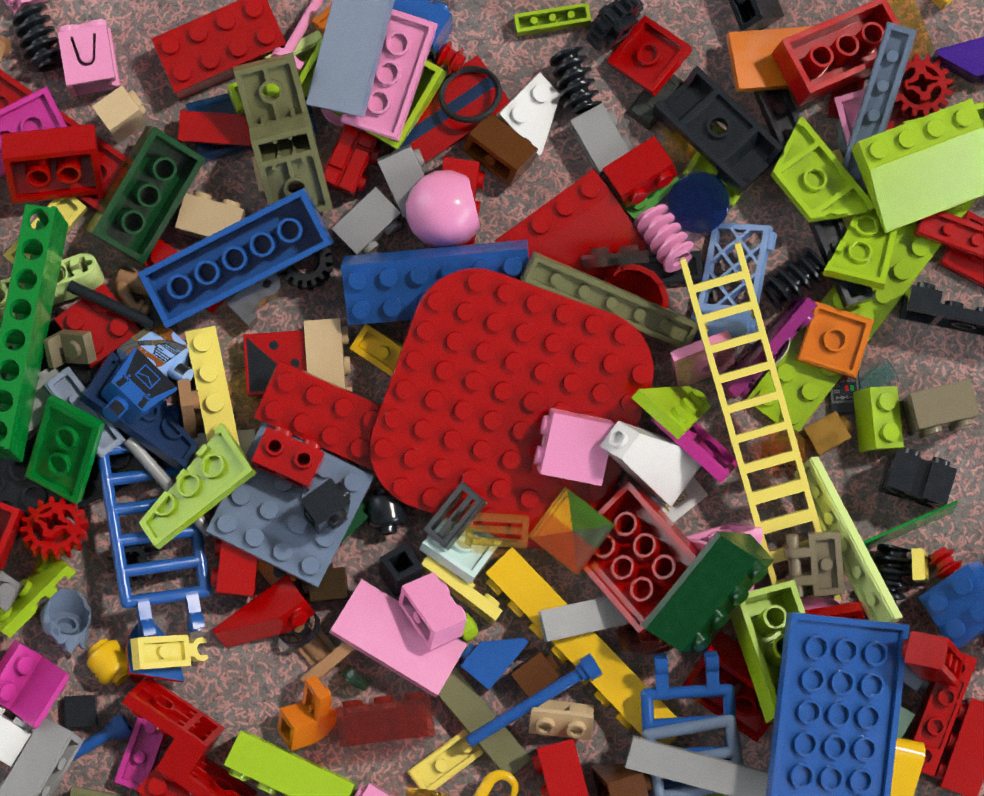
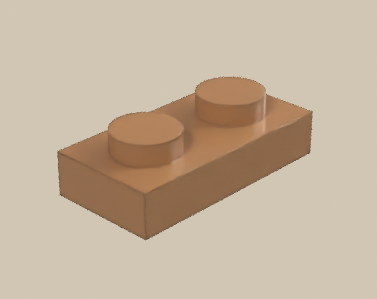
[177,379,202,438]

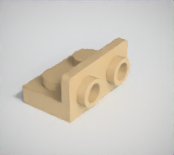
[529,700,594,740]

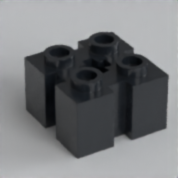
[878,447,957,510]

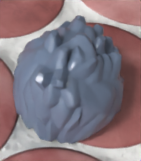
[39,588,92,654]

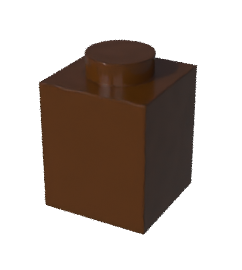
[511,651,560,698]

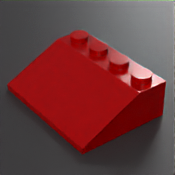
[495,169,648,281]
[583,481,700,634]

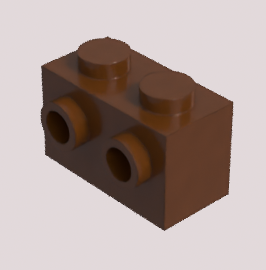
[463,114,538,187]

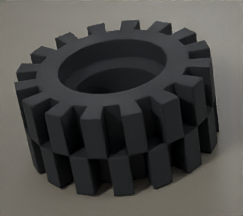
[280,247,334,291]

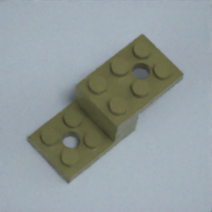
[233,52,333,213]

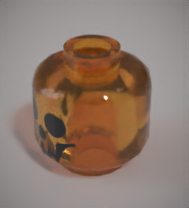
[762,429,807,470]

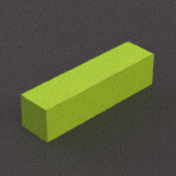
[514,2,591,37]

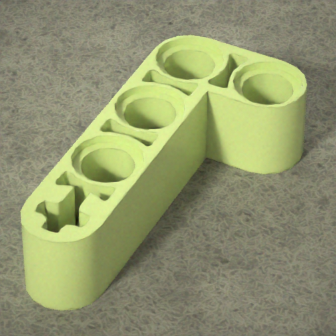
[0,253,104,346]

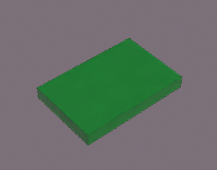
[25,395,105,504]

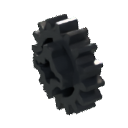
[586,0,644,51]

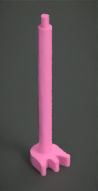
[270,0,324,71]

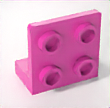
[0,639,70,729]

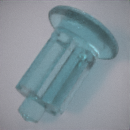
[860,358,899,389]

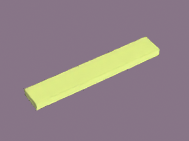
[793,456,903,623]

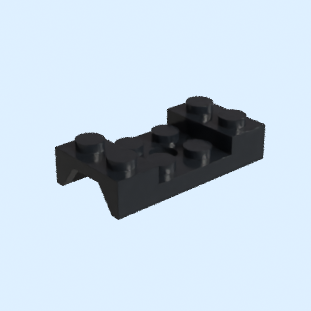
[653,66,784,196]
[899,282,984,336]

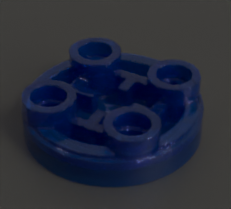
[668,171,730,233]

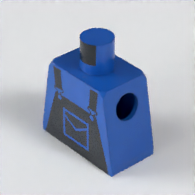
[101,347,178,424]

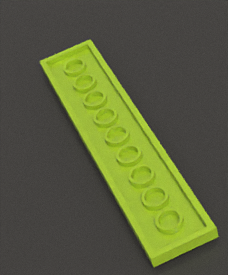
[747,199,976,437]

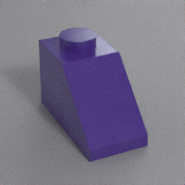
[932,37,984,85]

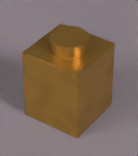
[801,411,852,457]

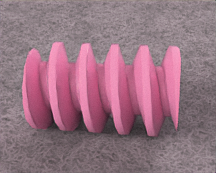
[633,204,694,272]

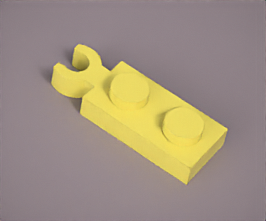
[130,634,208,670]

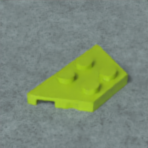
[771,116,875,223]

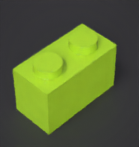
[853,386,904,453]

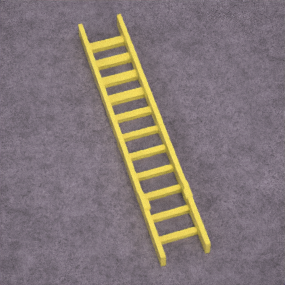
[679,241,842,602]

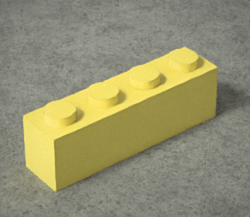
[185,326,240,446]

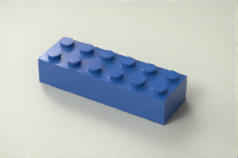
[138,188,334,328]
[341,239,530,325]

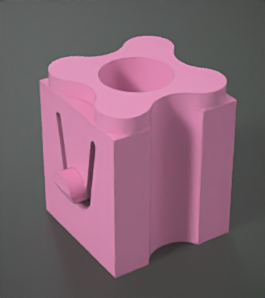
[58,19,121,97]

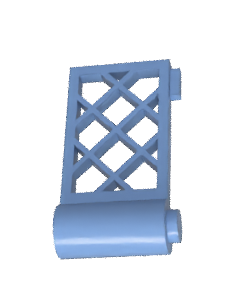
[691,222,777,344]

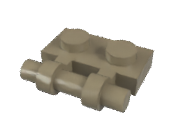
[784,530,845,597]

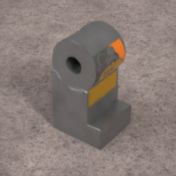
[227,273,282,329]

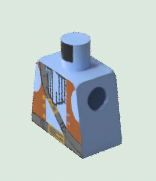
[117,318,194,381]

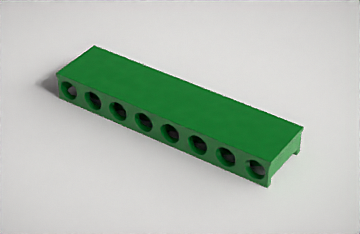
[0,204,68,462]

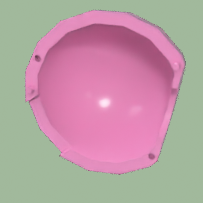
[406,170,480,248]

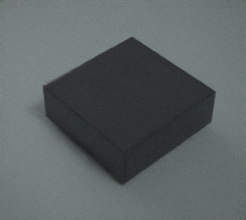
[64,695,98,728]

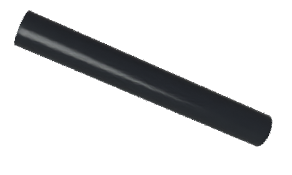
[67,280,156,330]

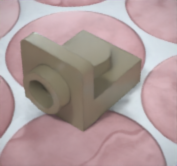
[43,329,97,368]

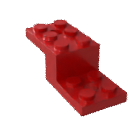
[122,677,258,796]

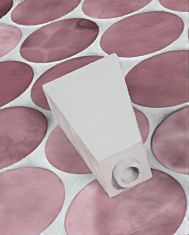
[600,421,701,507]

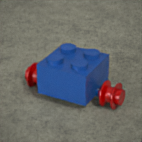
[393,0,466,75]
[919,547,984,648]

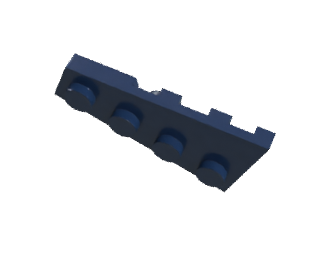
[79,351,198,472]

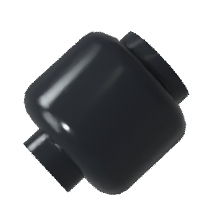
[366,489,407,535]

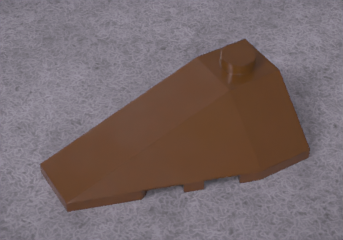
[591,764,652,796]

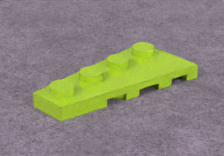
[139,423,257,549]

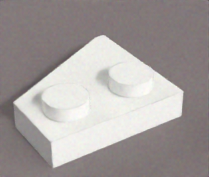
[496,73,560,157]

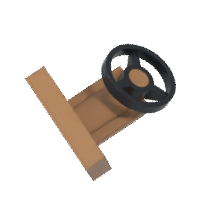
[279,614,356,683]

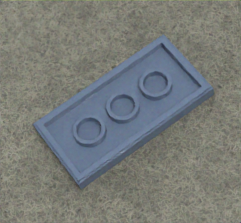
[306,0,395,118]

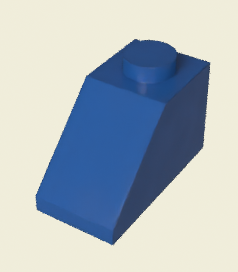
[460,638,529,690]

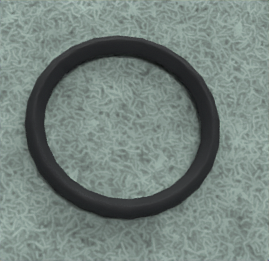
[438,66,502,123]

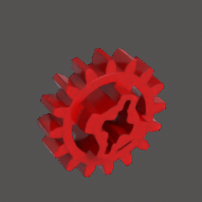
[894,54,954,120]
[20,496,89,562]

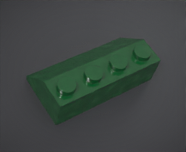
[642,531,774,652]

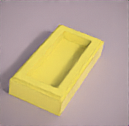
[911,548,929,583]

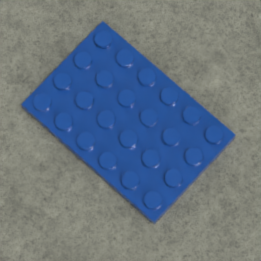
[766,612,910,796]

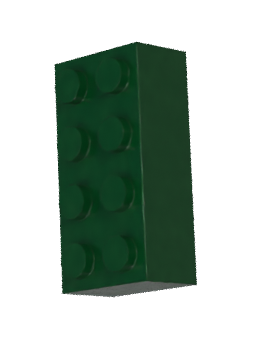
[85,126,206,264]

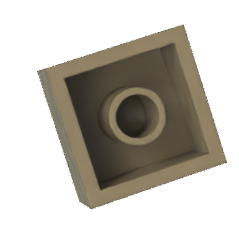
[901,379,980,439]

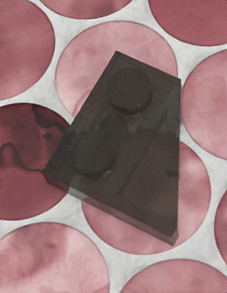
[581,245,649,267]

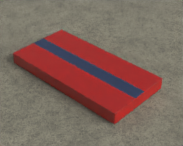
[396,55,510,167]

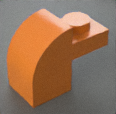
[277,676,339,751]

